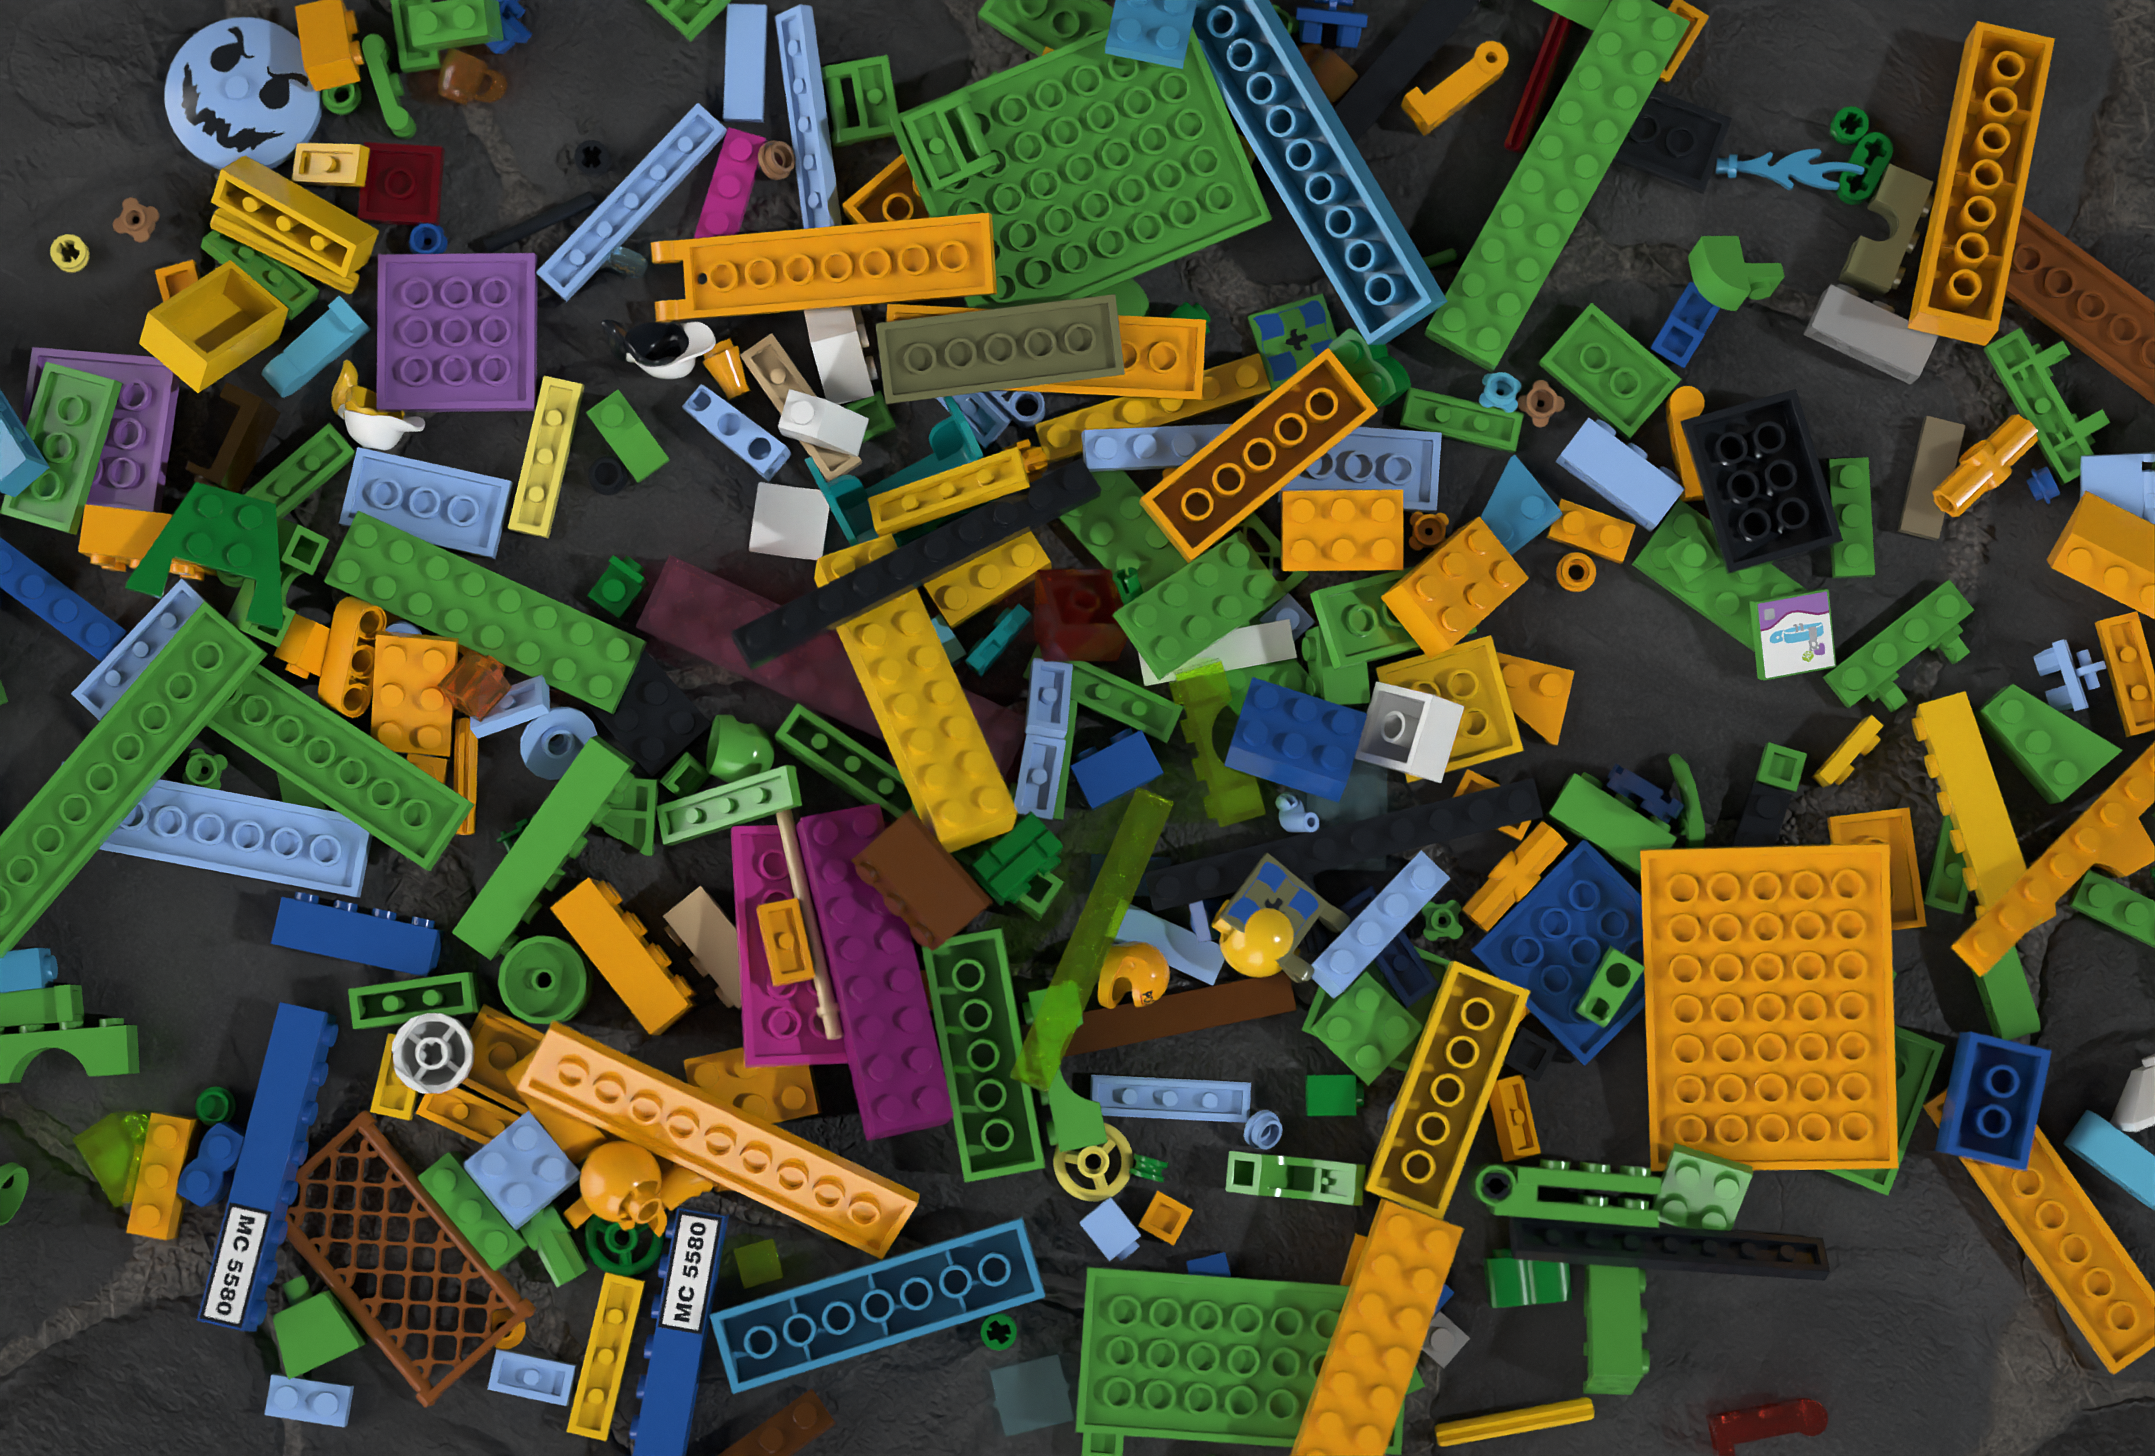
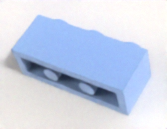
[1555,418,1685,532]

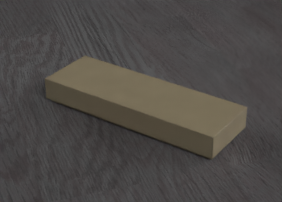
[1897,416,1965,541]

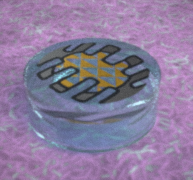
[607,247,649,279]

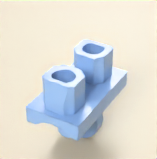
[2033,639,2107,711]

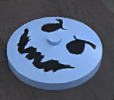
[165,17,323,170]

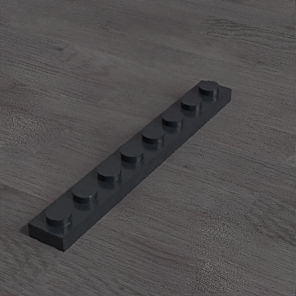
[1508,1216,1830,1281]

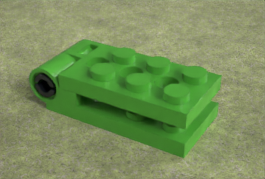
[1468,1159,1661,1227]

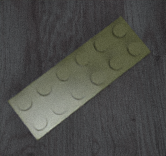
[875,294,1125,404]

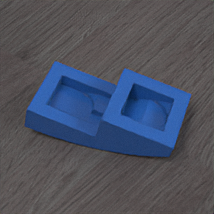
[1650,281,1720,369]

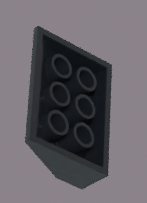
[1681,389,1843,574]

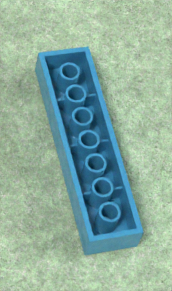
[710,1216,1046,1394]

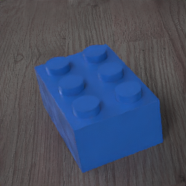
[1224,677,1367,803]
[1935,1032,2052,1171]

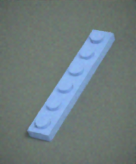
[775,4,842,229]
[536,103,727,302]

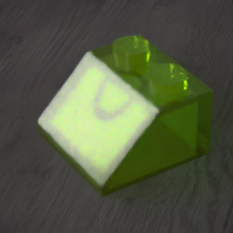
[72,1111,149,1207]

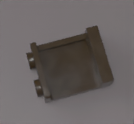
[185,382,281,494]

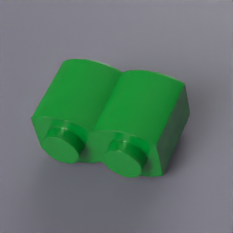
[1329,326,1411,408]
[1483,1247,1572,1308]

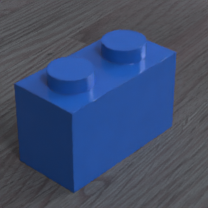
[1070,728,1163,811]

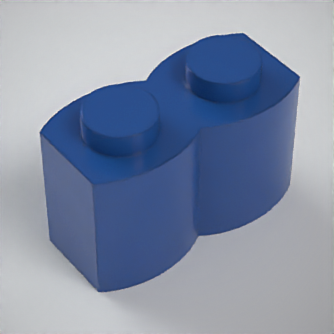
[177,1122,246,1207]

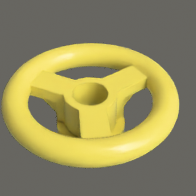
[1053,1123,1133,1202]

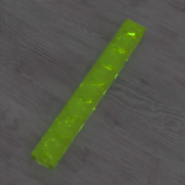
[1010,787,1174,1093]

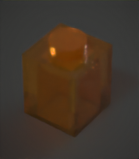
[438,651,512,722]

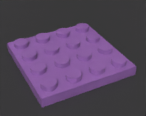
[377,253,537,412]
[21,347,180,513]

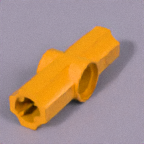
[1932,414,2039,518]
[1461,821,1568,932]

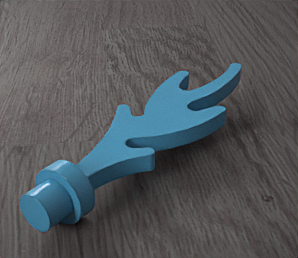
[1716,149,1864,190]

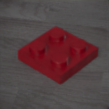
[358,142,445,226]

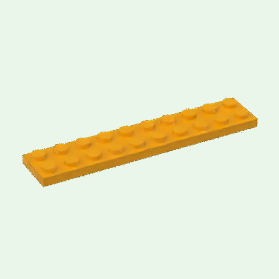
[517,1021,920,1259]

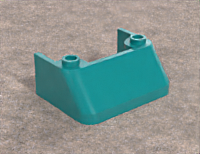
[805,396,1000,548]

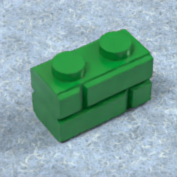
[969,811,1063,906]

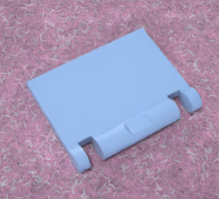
[2080,452,2155,524]

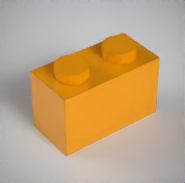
[295,0,364,92]

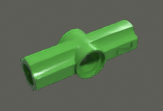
[520,1200,589,1287]

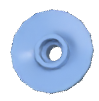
[520,707,597,780]

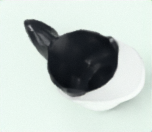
[601,319,716,379]

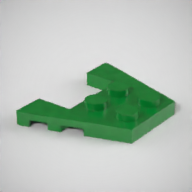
[125,482,283,631]

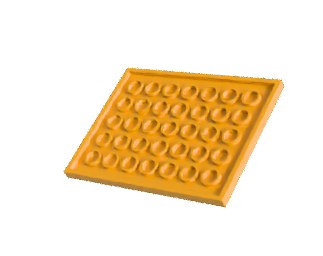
[1640,843,1898,1171]

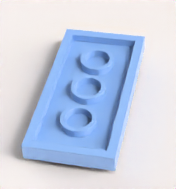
[1278,427,1442,513]
[339,447,513,559]

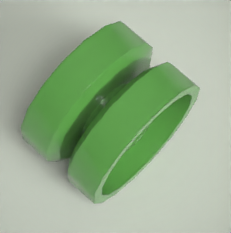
[498,936,595,1024]

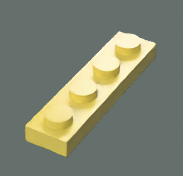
[508,376,584,539]

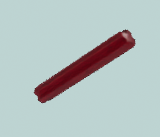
[1504,12,1574,154]

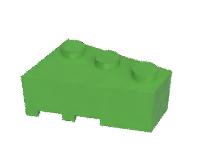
[1973,684,2122,805]
[1583,1264,1649,1395]

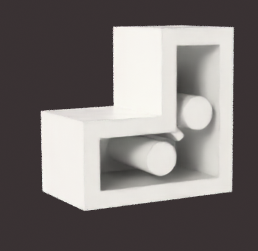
[804,306,878,405]

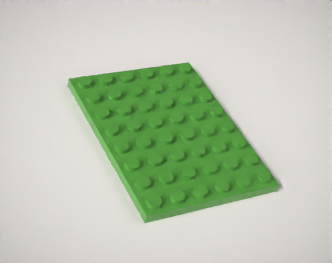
[889,26,1272,309]

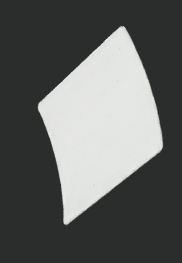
[749,482,830,560]

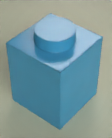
[0,948,58,993]

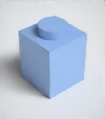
[1079,1196,1141,1261]

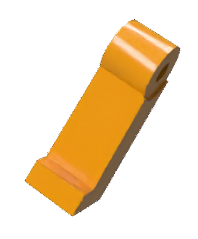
[1401,41,1509,136]
[1666,386,1705,502]

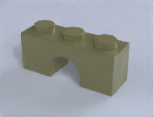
[1838,164,1934,298]

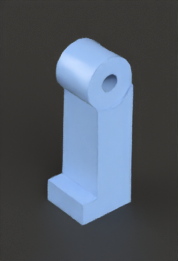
[682,384,792,481]

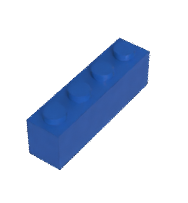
[271,891,445,977]

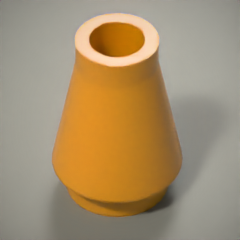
[702,339,750,400]

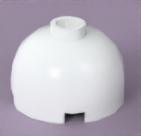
[392,1013,475,1093]

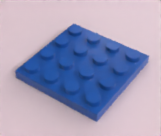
[1470,839,1645,1066]

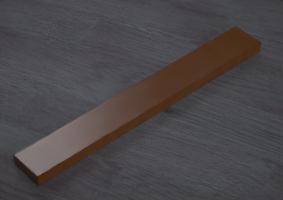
[1020,972,1297,1065]

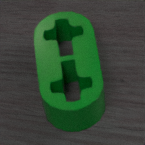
[1836,132,1893,205]

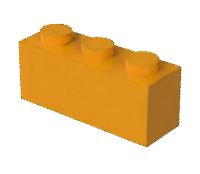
[126,1112,202,1240]

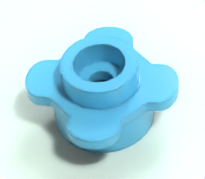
[1479,372,1521,413]

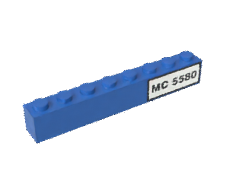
[197,1002,338,1332]
[626,1206,729,1456]

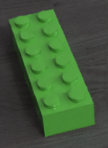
[922,925,1045,1182]

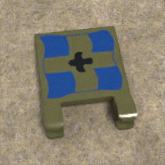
[1219,853,1350,983]

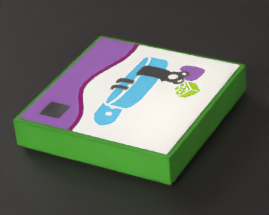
[1749,588,1836,681]

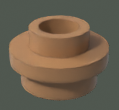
[758,141,795,180]

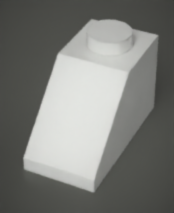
[778,389,869,457]

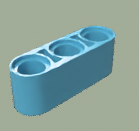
[2063,1110,2155,1210]

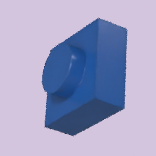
[1189,897,1223,943]

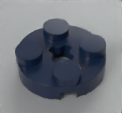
[1607,763,1685,824]

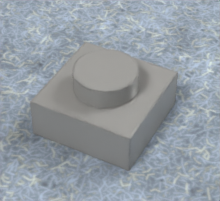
[1421,1311,1470,1369]

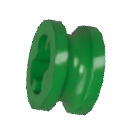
[1830,106,1869,146]
[1129,1153,1169,1183]
[981,1313,1017,1351]

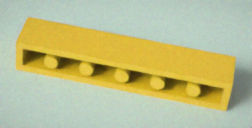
[1912,691,2043,928]

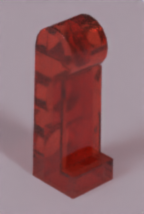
[1706,1398,1828,1456]

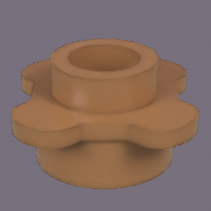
[113,197,159,243]
[1517,380,1564,427]

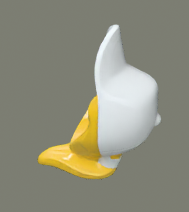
[331,360,425,450]

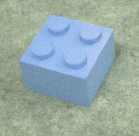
[464,1111,580,1231]

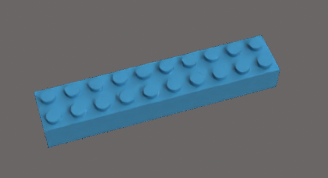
[1192,0,1448,345]

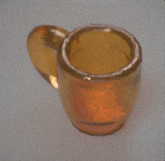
[1299,43,1358,104]
[437,48,508,106]

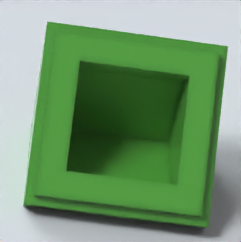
[660,751,711,799]

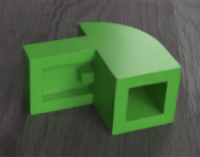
[1688,236,1785,311]

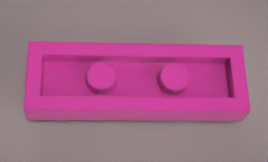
[694,127,767,239]

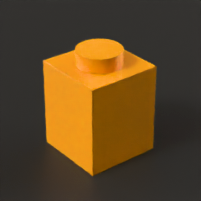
[273,613,330,679]

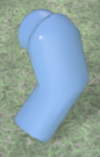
[1275,791,1319,833]

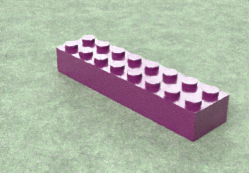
[795,803,954,1141]

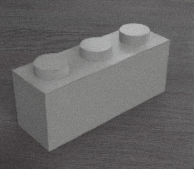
[1803,284,1939,385]

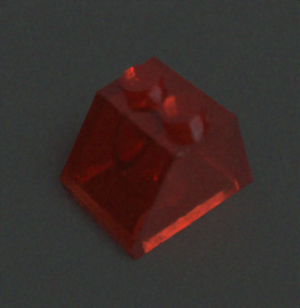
[1034,569,1128,662]

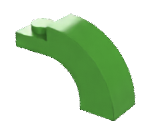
[1225,1151,1366,1206]

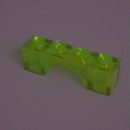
[1169,658,1266,828]

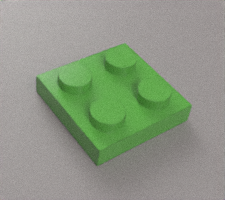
[1309,972,1424,1086]
[1650,1143,1753,1231]

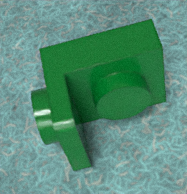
[587,555,649,620]

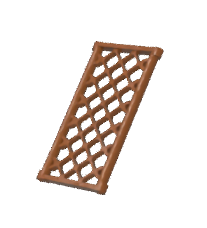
[285,1109,537,1408]

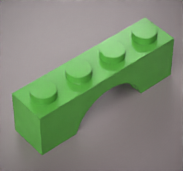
[1022,983,1108,1152]
[0,1018,140,1084]

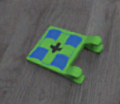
[1248,294,1337,393]

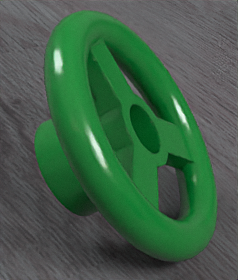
[584,1214,664,1276]

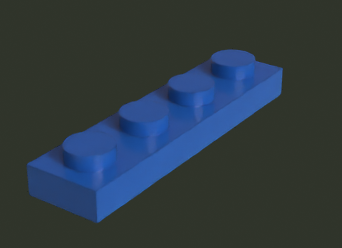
[0,537,128,662]

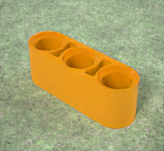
[318,596,387,718]
[505,1047,608,1164]

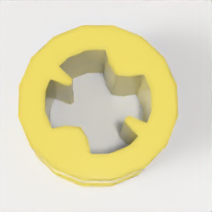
[50,234,89,273]

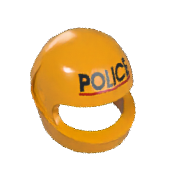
[1098,941,1170,1009]

